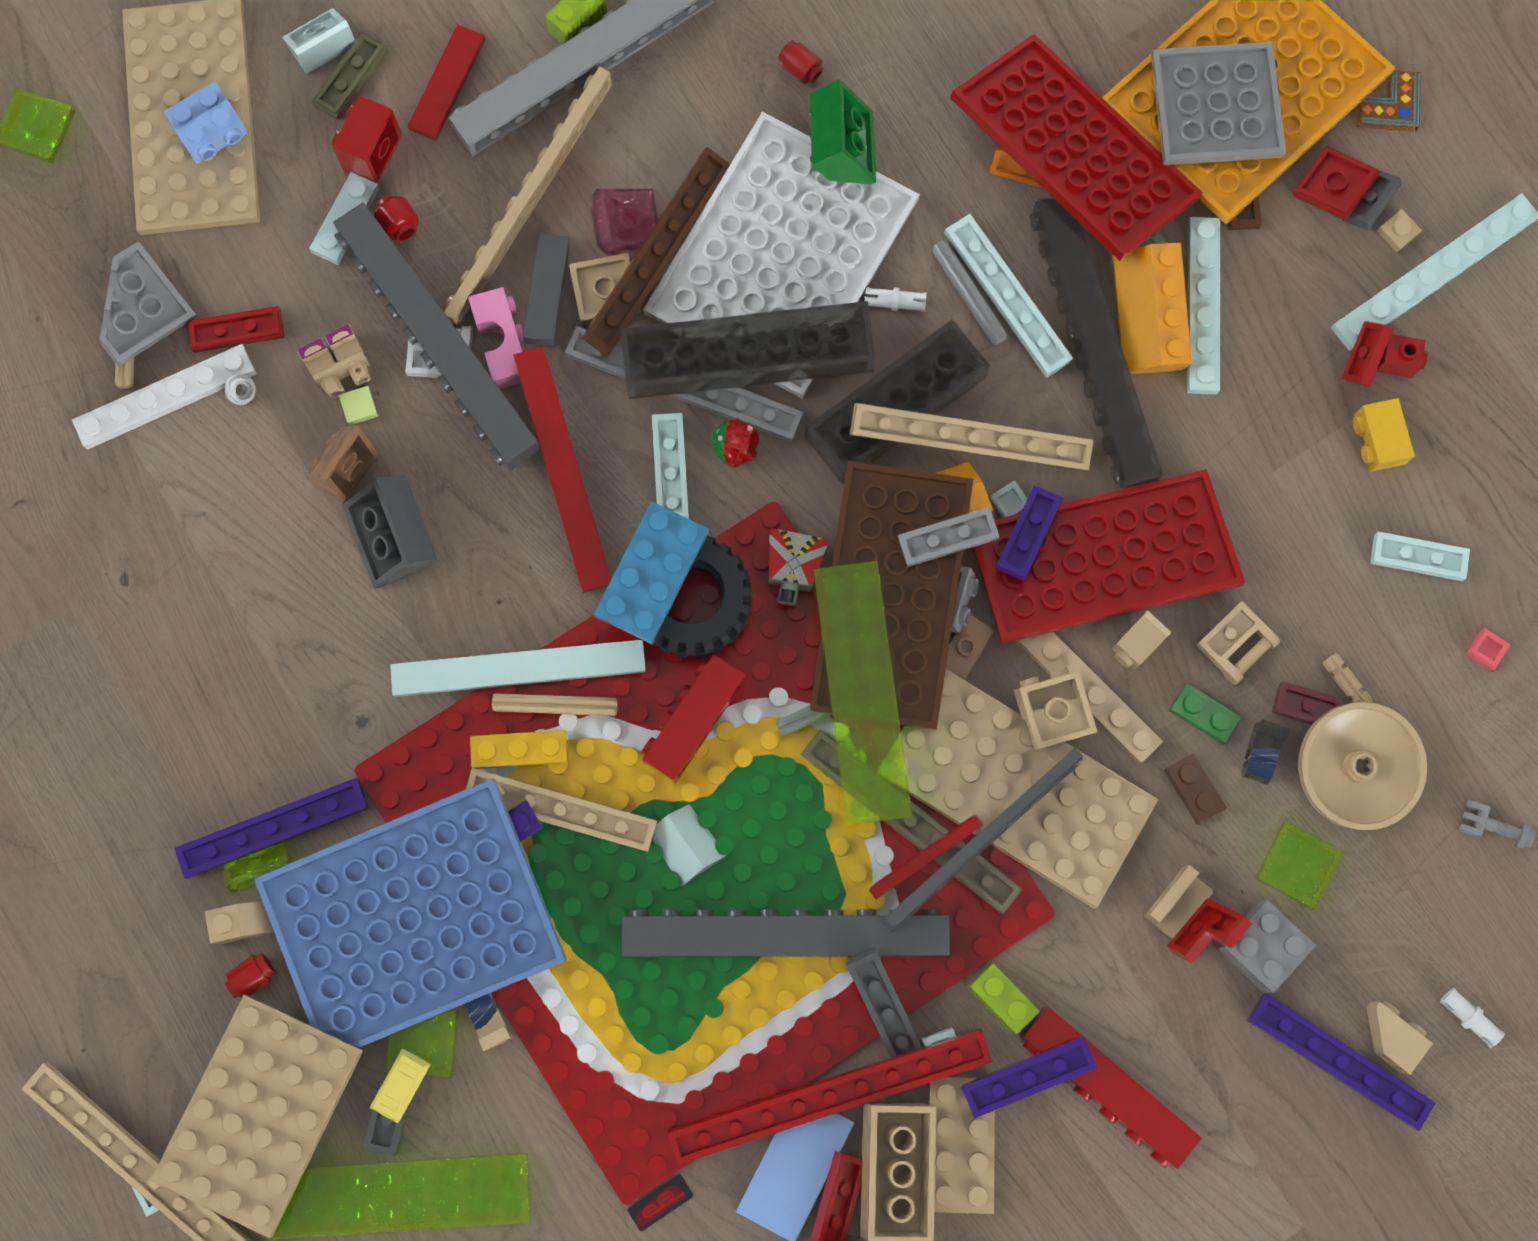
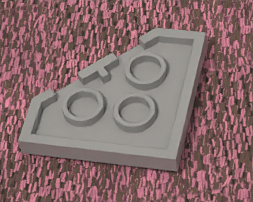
[99,241,196,367]

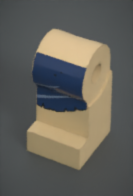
[464,993,514,1052]

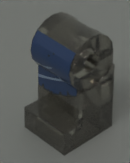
[1241,719,1290,785]

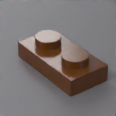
[1164,753,1227,825]

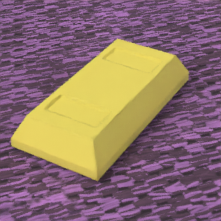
[370,1048,431,1123]

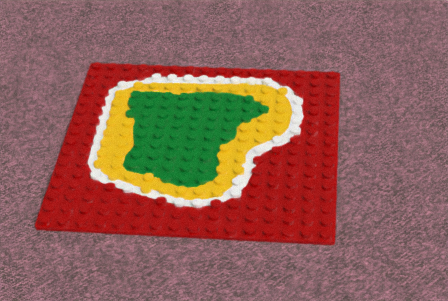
[355,502,1054,1205]

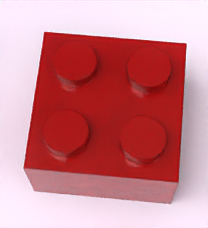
[332,95,402,184]

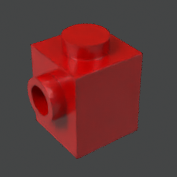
[1377,334,1428,378]

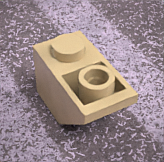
[1367,1001,1433,1075]

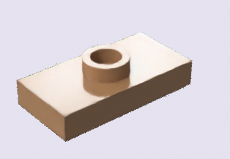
[946,615,995,680]

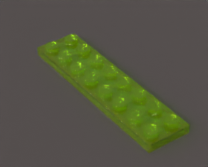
[814,561,912,825]
[263,1153,531,1240]

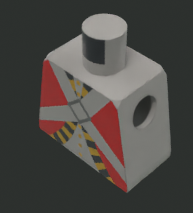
[768,528,829,606]

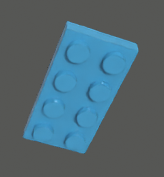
[594,501,709,644]

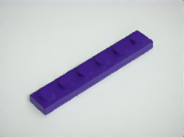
[174,778,369,879]
[1247,993,1435,1131]

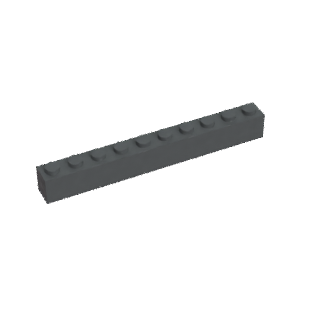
[333,202,541,471]
[622,909,950,957]

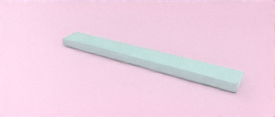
[390,640,646,697]

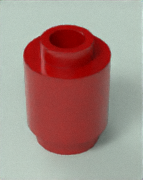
[778,40,823,84]
[225,953,276,998]

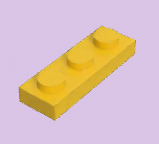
[470,730,568,769]

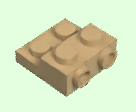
[1013,668,1098,750]

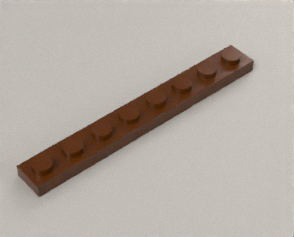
[581,147,730,356]

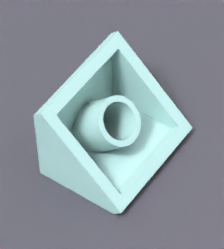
[282,8,355,75]
[652,805,727,887]

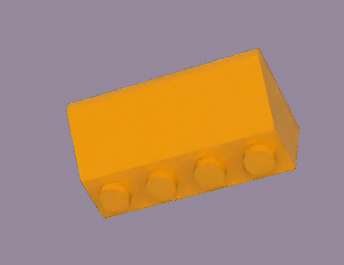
[1112,243,1192,375]

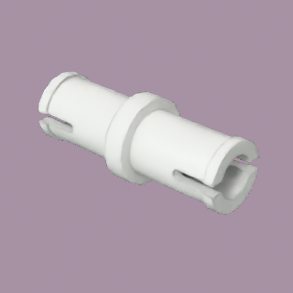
[864,287,927,312]
[1439,987,1505,1048]

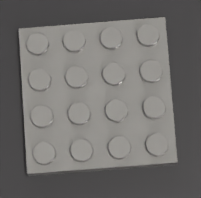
[1151,42,1286,165]

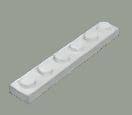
[72,344,257,450]

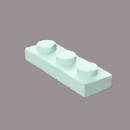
[309,172,380,265]
[1370,531,1470,581]

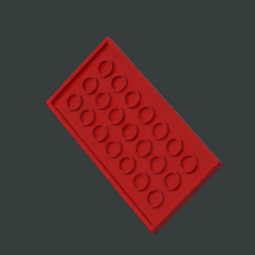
[950,34,1203,261]
[972,469,1245,644]

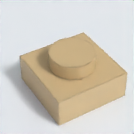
[1376,209,1422,253]

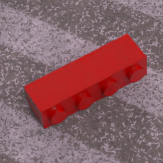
[641,654,746,784]

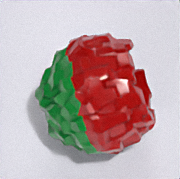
[711,418,760,468]

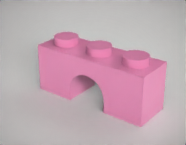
[468,287,524,389]

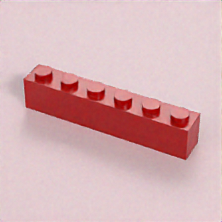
[1019,1006,1202,1169]

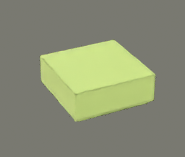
[339,386,379,425]

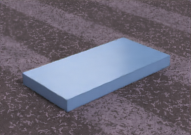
[736,1113,855,1241]

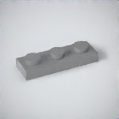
[898,507,999,567]

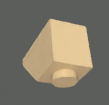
[1112,611,1172,670]
[204,901,274,945]

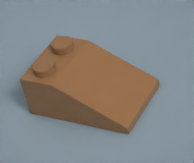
[308,425,378,504]

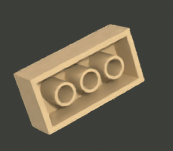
[860,1102,936,1241]

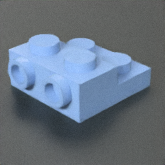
[163,81,248,164]

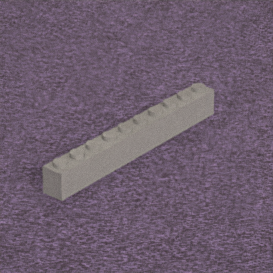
[448,0,717,157]

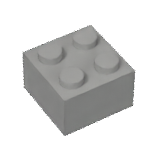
[1216,900,1316,993]

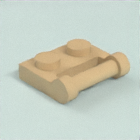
[1196,601,1280,685]

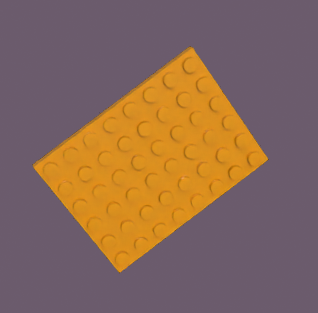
[1102,0,1395,225]

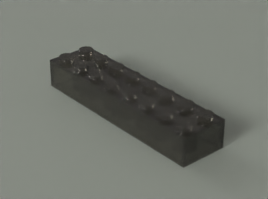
[620,301,876,399]

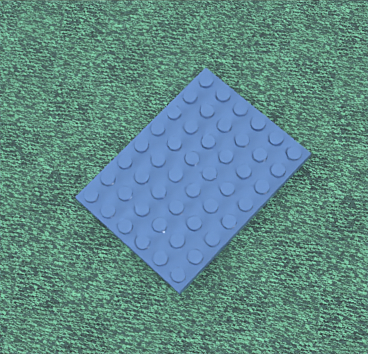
[254,779,567,1048]

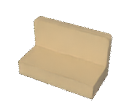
[1144,865,1213,939]

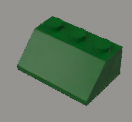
[809,79,876,185]

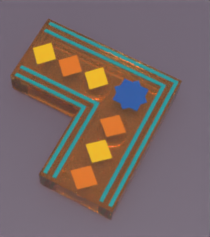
[1357,70,1421,132]

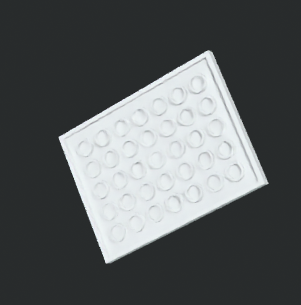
[643,112,920,399]

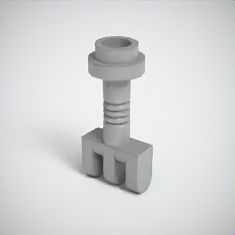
[1458,800,1536,849]

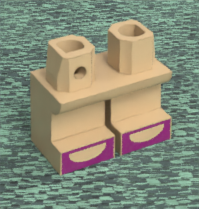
[297,324,371,399]

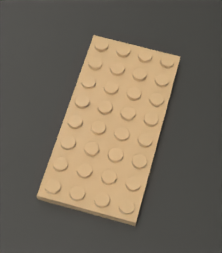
[122,0,260,235]
[876,669,1159,909]

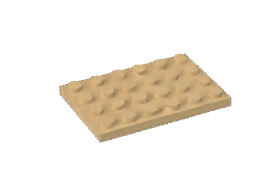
[150,995,363,1238]

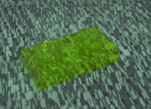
[223,841,291,894]

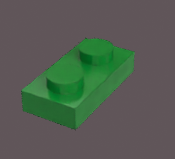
[1169,683,1241,745]

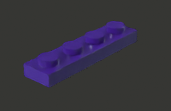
[961,1036,1097,1118]

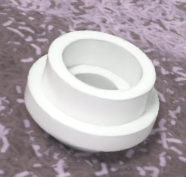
[225,374,256,405]

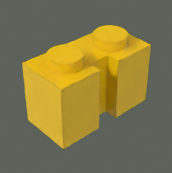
[1353,398,1415,472]

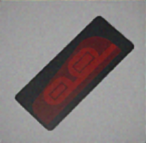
[628,1174,693,1231]

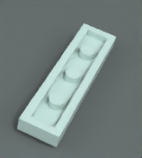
[652,413,689,519]

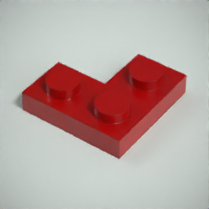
[1167,898,1252,963]

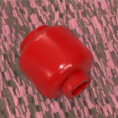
[374,195,419,242]

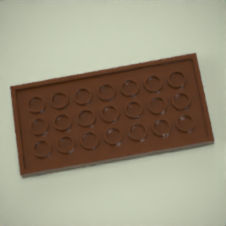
[810,461,974,730]

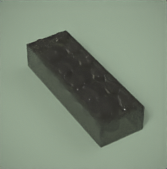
[805,319,990,484]

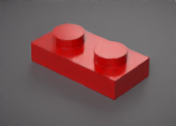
[1341,321,1393,387]

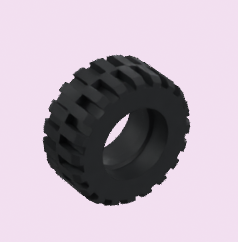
[653,536,752,659]

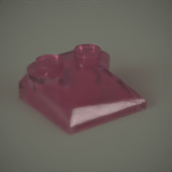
[591,189,658,255]

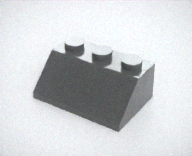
[343,475,437,589]

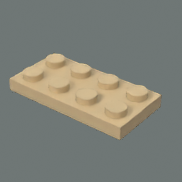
[929,1077,995,1214]

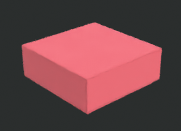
[1465,627,1511,671]

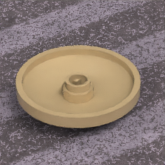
[1298,702,1427,830]

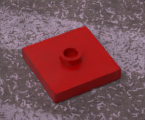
[1294,146,1379,221]

